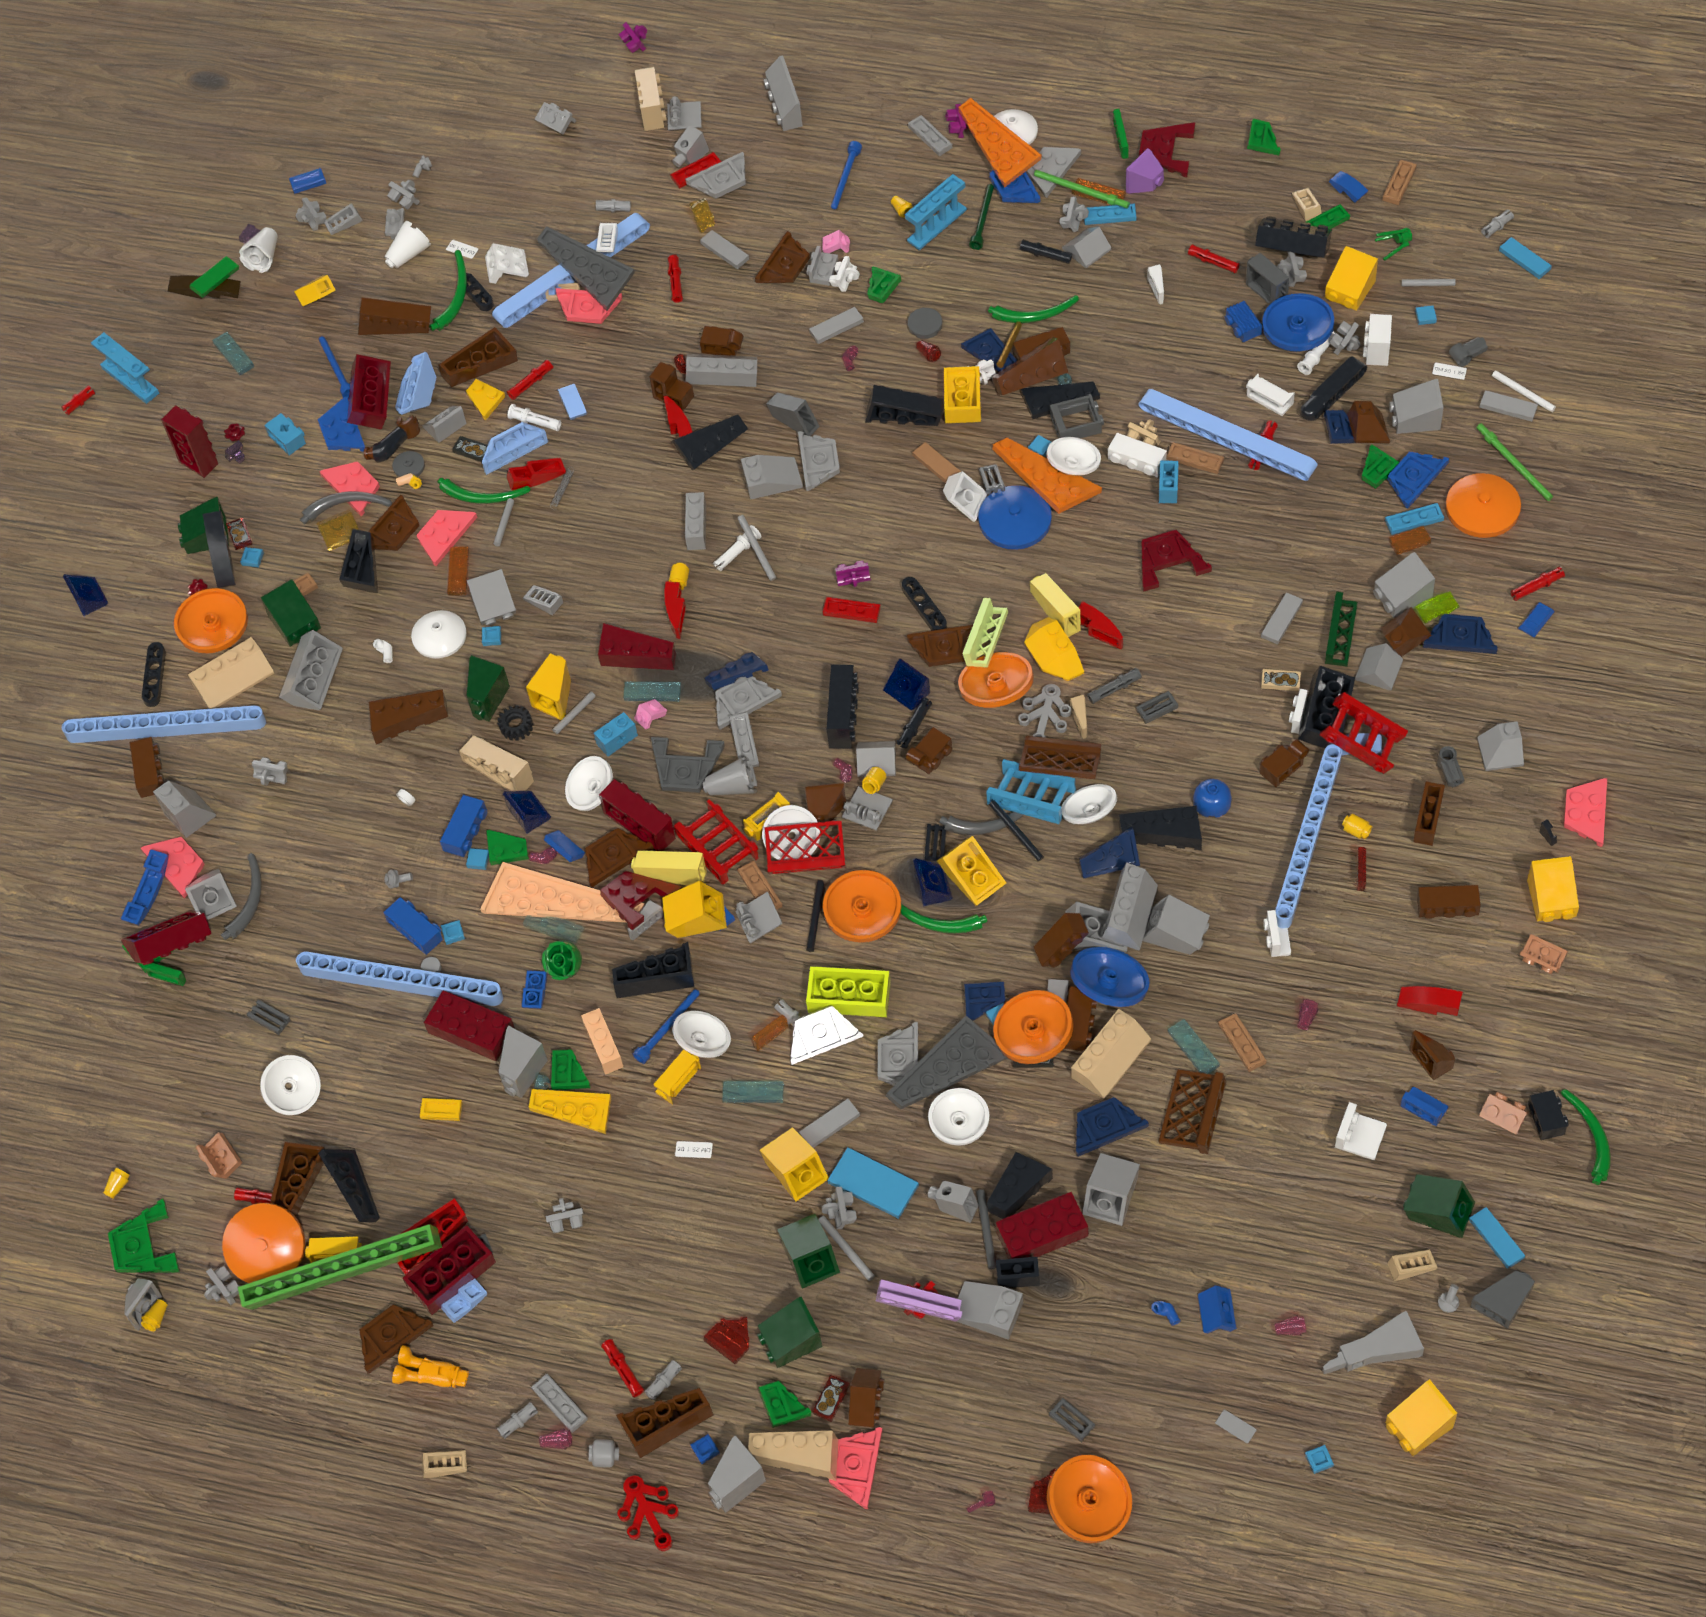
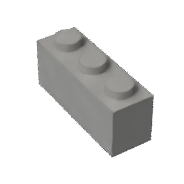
[685,492,706,550]

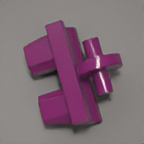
[618,22,647,53]
[945,104,969,138]
[835,560,871,587]

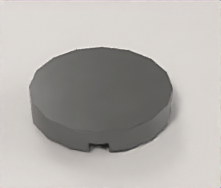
[908,308,942,339]

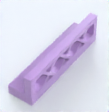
[875,1280,962,1322]

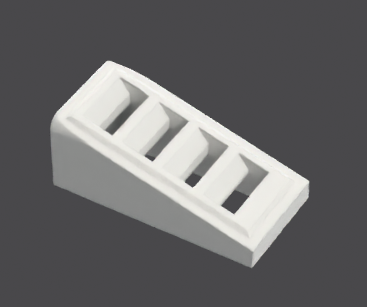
[596,223,618,252]
[1147,264,1164,304]

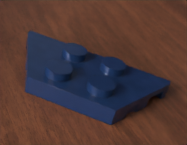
[1423,614,1498,654]
[1076,1097,1149,1157]

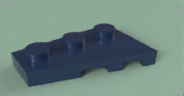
[961,328,1017,372]
[704,652,769,690]
[1079,827,1140,879]

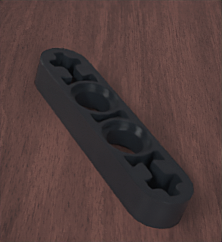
[902,577,947,631]
[142,642,166,707]

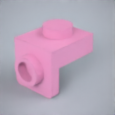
[823,230,850,253]
[634,699,667,729]

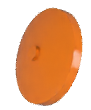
[1446,473,1521,538]
[174,588,248,653]
[958,652,1034,708]
[823,870,901,943]
[993,990,1073,1064]
[222,1203,305,1283]
[1047,1455,1132,1543]

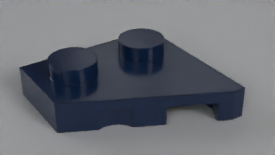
[1324,410,1355,444]
[964,982,1005,1021]

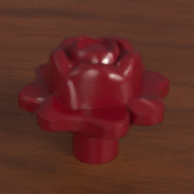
[224,423,245,442]
[188,579,208,595]

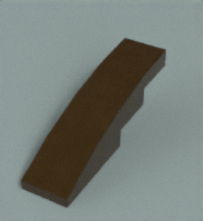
[167,275,241,299]

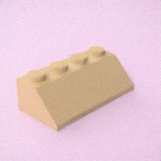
[188,637,274,709]
[1071,1009,1151,1099]

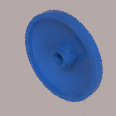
[1263,293,1334,351]
[979,486,1052,550]
[1070,947,1150,1007]

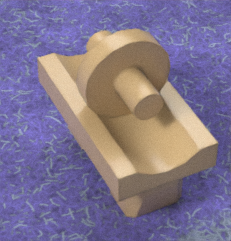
[1127,419,1161,446]

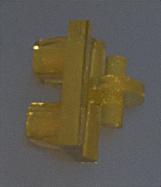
[689,198,715,233]

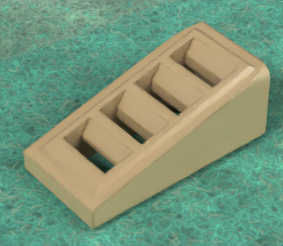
[1292,188,1321,221]
[1070,695,1087,739]
[1388,1249,1437,1281]
[422,1450,467,1478]

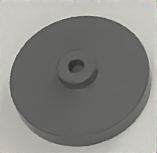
[392,451,425,477]

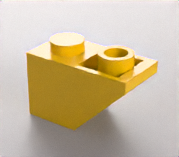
[294,275,335,306]

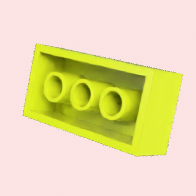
[806,966,890,1017]

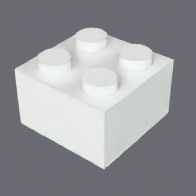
[1363,314,1392,366]

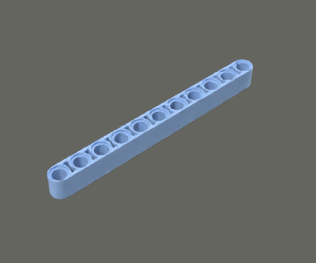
[492,213,650,328]
[1138,389,1318,481]
[62,706,266,743]
[1276,744,1342,929]
[296,952,503,1006]

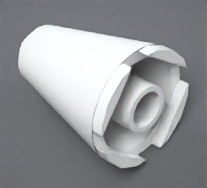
[384,221,431,268]
[239,227,278,273]

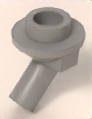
[412,155,432,178]
[384,870,413,889]
[1438,1284,1459,1313]

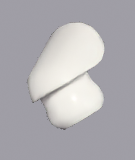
[373,639,393,663]

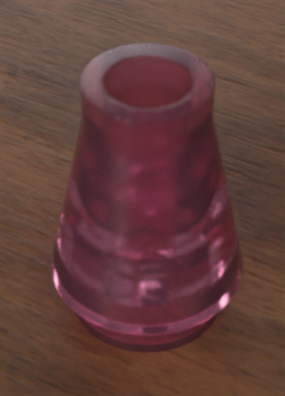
[1297,999,1319,1031]
[1275,1315,1307,1336]
[539,1428,572,1450]

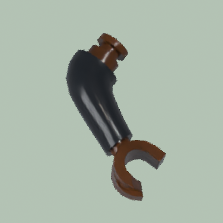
[364,415,420,463]

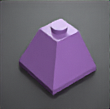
[1126,148,1164,194]

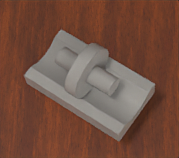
[387,180,420,210]
[1060,196,1089,232]
[296,197,326,231]
[385,208,405,240]
[1277,252,1307,287]
[1329,321,1361,355]
[252,757,288,786]
[821,1187,857,1229]
[546,1198,584,1233]
[204,1266,239,1306]

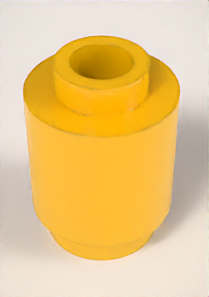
[669,563,689,590]
[862,767,887,794]
[1342,813,1373,840]

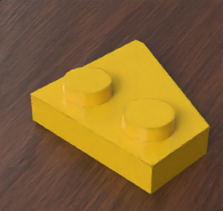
[466,379,505,420]

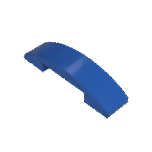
[121,849,169,926]

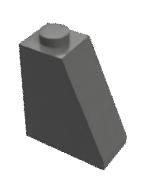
[766,392,820,436]
[1470,1270,1535,1329]

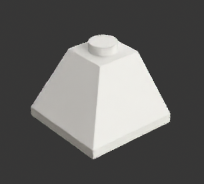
[943,471,987,522]

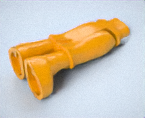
[392,1345,469,1388]

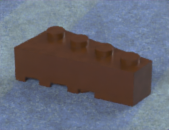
[358,297,431,335]
[439,327,518,387]
[992,337,1068,395]
[369,689,448,745]
[270,1142,325,1217]
[616,1388,714,1458]

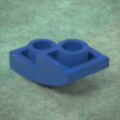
[1329,171,1368,203]
[522,971,548,1009]

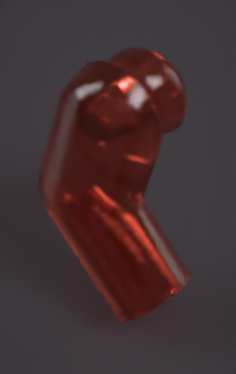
[674,354,686,374]

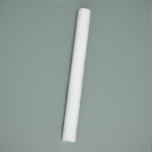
[1492,370,1556,412]

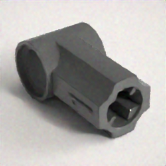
[1449,337,1488,367]
[1437,746,1464,788]

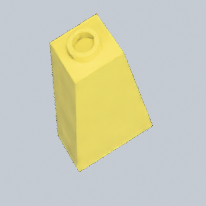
[1030,573,1081,637]
[631,851,707,886]

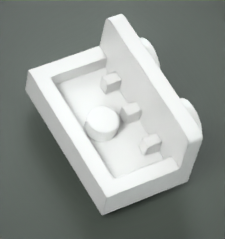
[1289,689,1308,734]
[1263,910,1291,957]

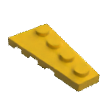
[529,1089,611,1134]

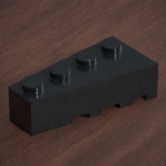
[865,385,943,426]
[1119,806,1202,851]
[612,942,695,998]

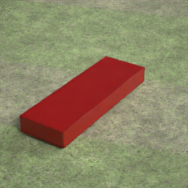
[670,152,722,189]
[823,597,881,623]

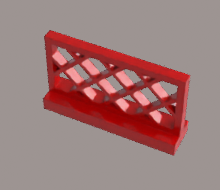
[765,820,846,875]

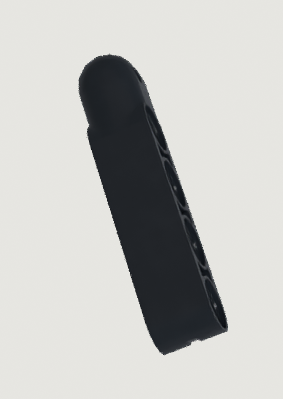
[1300,356,1367,421]

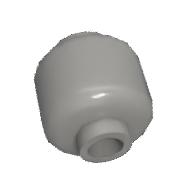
[589,1439,619,1468]

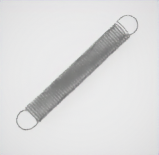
[550,467,574,510]

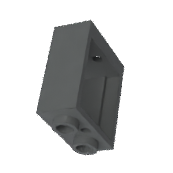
[1246,253,1289,305]
[1050,395,1104,439]

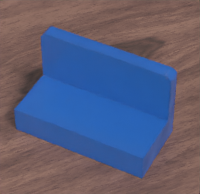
[1401,1087,1448,1126]
[1198,1286,1236,1334]

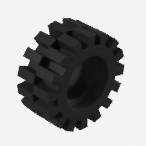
[498,705,534,741]

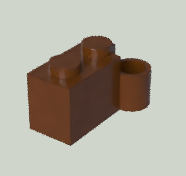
[700,326,744,356]
[905,727,952,774]
[1259,739,1309,787]

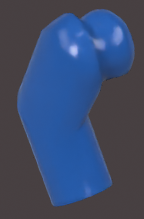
[1151,1301,1181,1326]

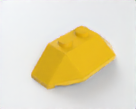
[1024,617,1084,681]

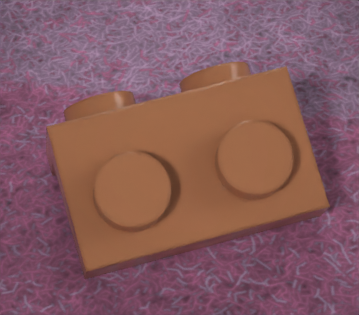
[1519,934,1568,974]
[1479,1092,1529,1134]
[196,1132,242,1179]

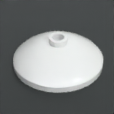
[994,109,1038,145]
[1047,437,1101,476]
[411,610,467,658]
[565,756,613,811]
[1061,784,1117,825]
[762,805,820,860]
[672,1011,731,1058]
[260,1055,321,1115]
[928,1088,989,1145]

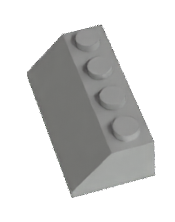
[763,55,803,131]
[686,354,757,387]
[279,630,343,710]
[1102,863,1158,951]

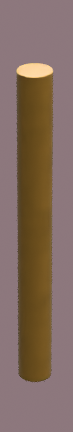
[997,322,1022,368]

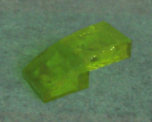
[1415,591,1460,624]

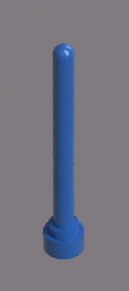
[831,141,862,210]
[319,336,350,399]
[632,989,700,1064]

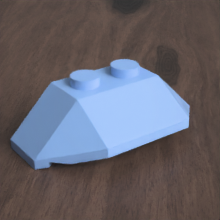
[395,352,436,415]
[482,422,548,475]

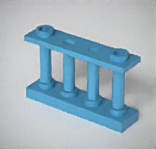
[905,174,967,250]
[91,332,160,404]
[986,759,1076,824]

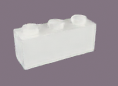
[1108,433,1167,477]

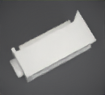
[1246,374,1295,416]

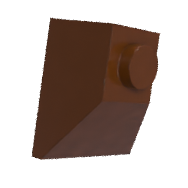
[1347,401,1390,444]
[1380,607,1432,657]
[805,783,846,822]
[1409,1030,1455,1081]

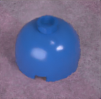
[1193,778,1232,818]

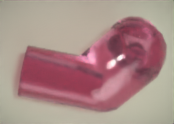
[842,345,858,371]
[833,758,853,783]
[529,847,558,864]

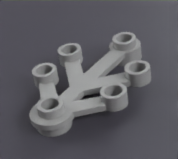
[1018,684,1071,738]

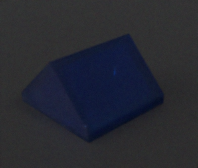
[63,574,108,616]
[883,658,930,710]
[503,791,551,833]
[913,858,953,907]

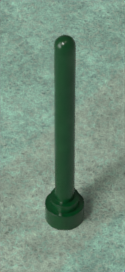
[969,184,994,250]

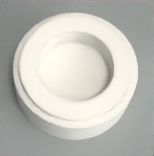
[396,789,416,806]

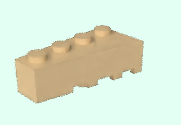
[635,67,666,131]
[459,735,534,798]
[748,1431,838,1481]

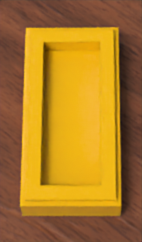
[420,1098,463,1121]

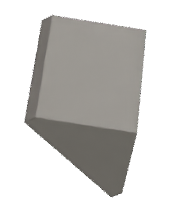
[1062,227,1111,268]
[422,406,467,443]
[1355,643,1403,691]
[856,741,896,777]

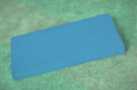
[827,1148,919,1219]

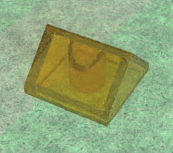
[316,509,359,551]

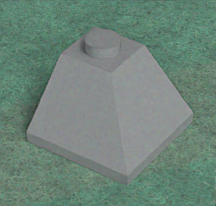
[1477,721,1524,771]
[185,868,237,920]
[124,1278,163,1331]

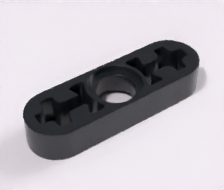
[466,273,494,311]

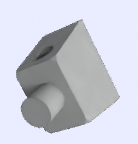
[672,125,709,168]
[928,1181,979,1223]

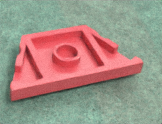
[556,288,622,324]
[320,461,380,516]
[416,510,477,566]
[1564,778,1607,847]
[141,837,205,898]
[829,1427,883,1509]

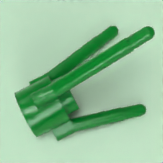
[1375,228,1412,261]

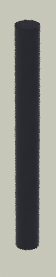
[989,800,1044,862]
[806,880,824,952]

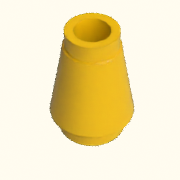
[891,196,913,218]
[103,1168,130,1199]
[141,1299,168,1332]

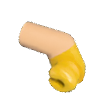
[396,473,422,489]

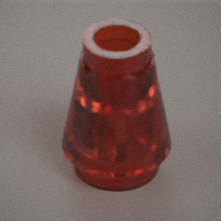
[916,340,941,362]

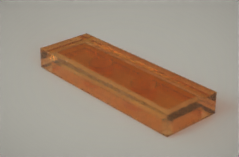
[1072,178,1126,205]
[447,546,469,596]

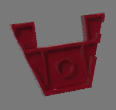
[1138,122,1195,177]
[1141,530,1212,592]
[600,871,682,930]

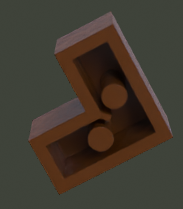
[649,362,694,411]
[848,1368,885,1428]

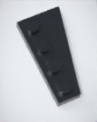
[1021,381,1100,419]
[672,414,748,470]
[318,1149,380,1223]

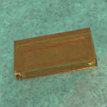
[1389,526,1431,555]
[752,1014,789,1051]

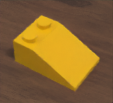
[944,366,981,423]
[937,836,1006,906]

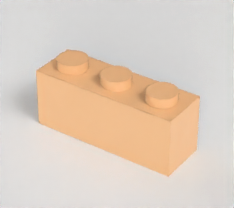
[581,1008,623,1075]

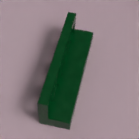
[1325,591,1358,667]

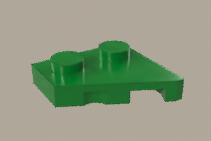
[1247,119,1281,156]
[867,266,902,304]
[1361,444,1399,489]
[486,830,529,865]
[551,1050,591,1090]
[758,1381,812,1428]

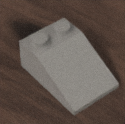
[741,455,803,500]
[1065,902,1127,953]
[956,1281,1023,1340]

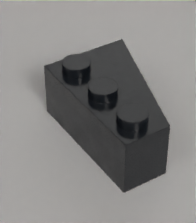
[339,529,378,593]
[987,1152,1053,1219]

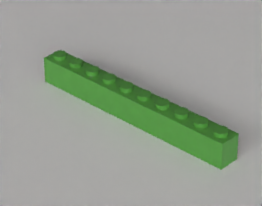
[238,1224,442,1310]

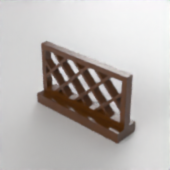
[1019,735,1102,780]
[1159,1069,1226,1154]

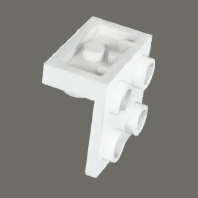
[485,243,529,284]
[1335,1102,1387,1160]

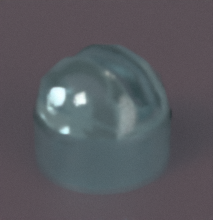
[1058,373,1072,385]
[534,1074,550,1090]

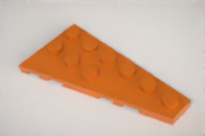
[959,98,1042,188]
[992,438,1102,514]

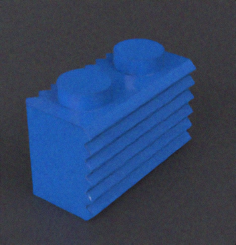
[1225,301,1262,342]

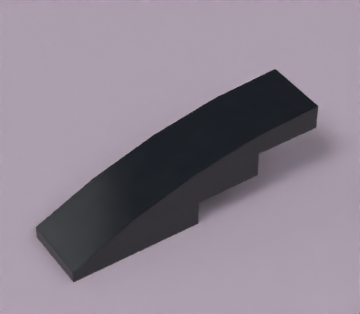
[203,511,236,588]

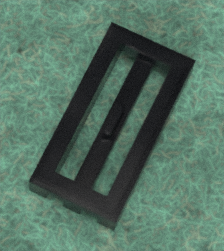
[925,824,947,861]

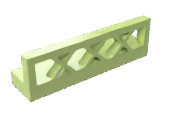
[962,598,1008,667]

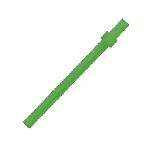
[1034,169,1130,209]
[1477,423,1553,501]

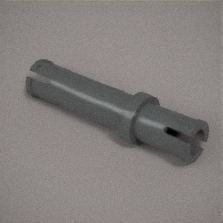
[1087,668,1142,704]

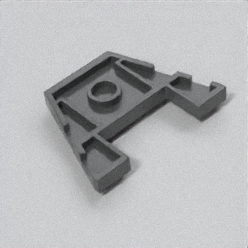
[651,737,725,793]

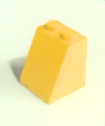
[1325,246,1378,311]
[526,653,571,720]
[1527,856,1579,922]
[662,881,727,938]
[760,1127,829,1201]
[1386,1379,1457,1456]

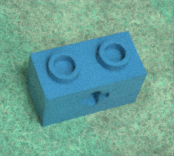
[264,413,306,455]
[1159,460,1178,503]
[594,712,638,757]

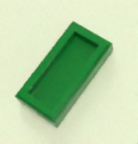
[144,963,186,986]

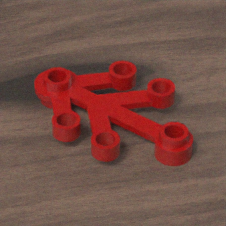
[617,1476,679,1551]

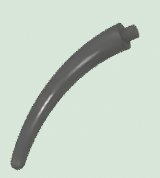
[300,491,392,524]
[939,797,1034,835]
[220,853,261,940]

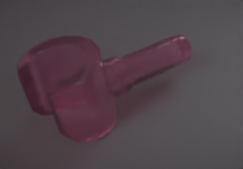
[966,1491,995,1513]

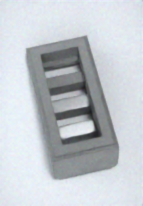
[324,203,363,235]
[523,585,563,616]
[628,900,664,940]

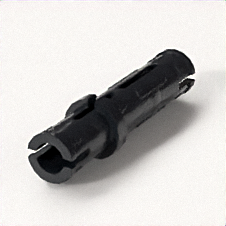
[1020,239,1072,264]
[897,698,932,749]

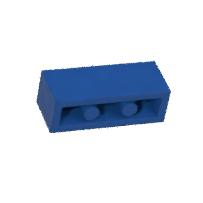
[440,795,487,857]
[383,897,443,955]

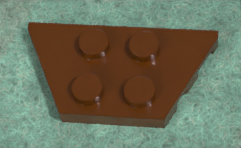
[755,231,810,283]
[368,495,420,551]
[907,625,973,667]
[585,828,654,888]
[359,1305,434,1374]

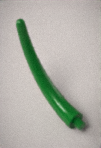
[429,250,467,331]
[988,295,1079,323]
[438,478,531,504]
[901,903,988,933]
[1561,1089,1611,1185]

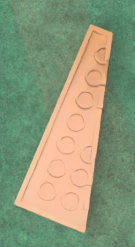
[480,862,645,923]

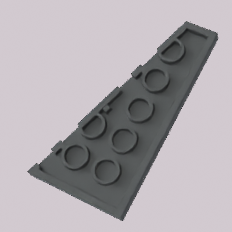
[537,226,635,311]
[886,1016,1008,1109]

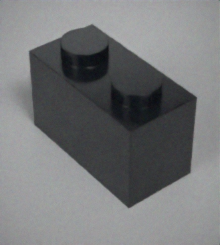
[1528,1090,1569,1140]
[996,1257,1040,1288]

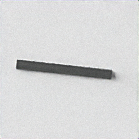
[976,1190,996,1269]

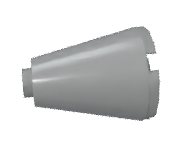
[703,756,757,796]

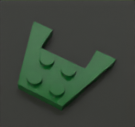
[108,1199,180,1273]

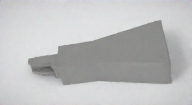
[1322,1311,1424,1374]

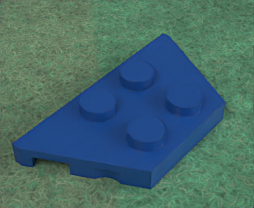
[989,170,1040,203]
[318,396,365,452]
[1388,452,1449,509]

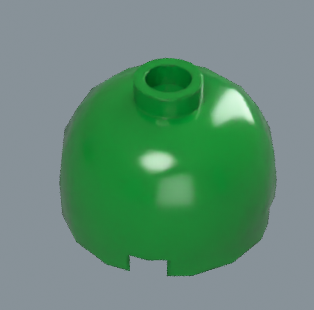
[542,941,582,980]

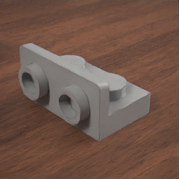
[535,102,576,135]
[807,246,838,286]

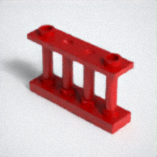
[1320,692,1408,774]
[673,799,759,885]

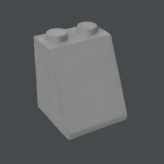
[1389,379,1443,434]
[1373,552,1435,618]
[467,569,516,626]
[153,780,216,838]
[1143,895,1210,955]
[499,1026,548,1098]
[1083,1153,1140,1226]
[708,1435,766,1513]

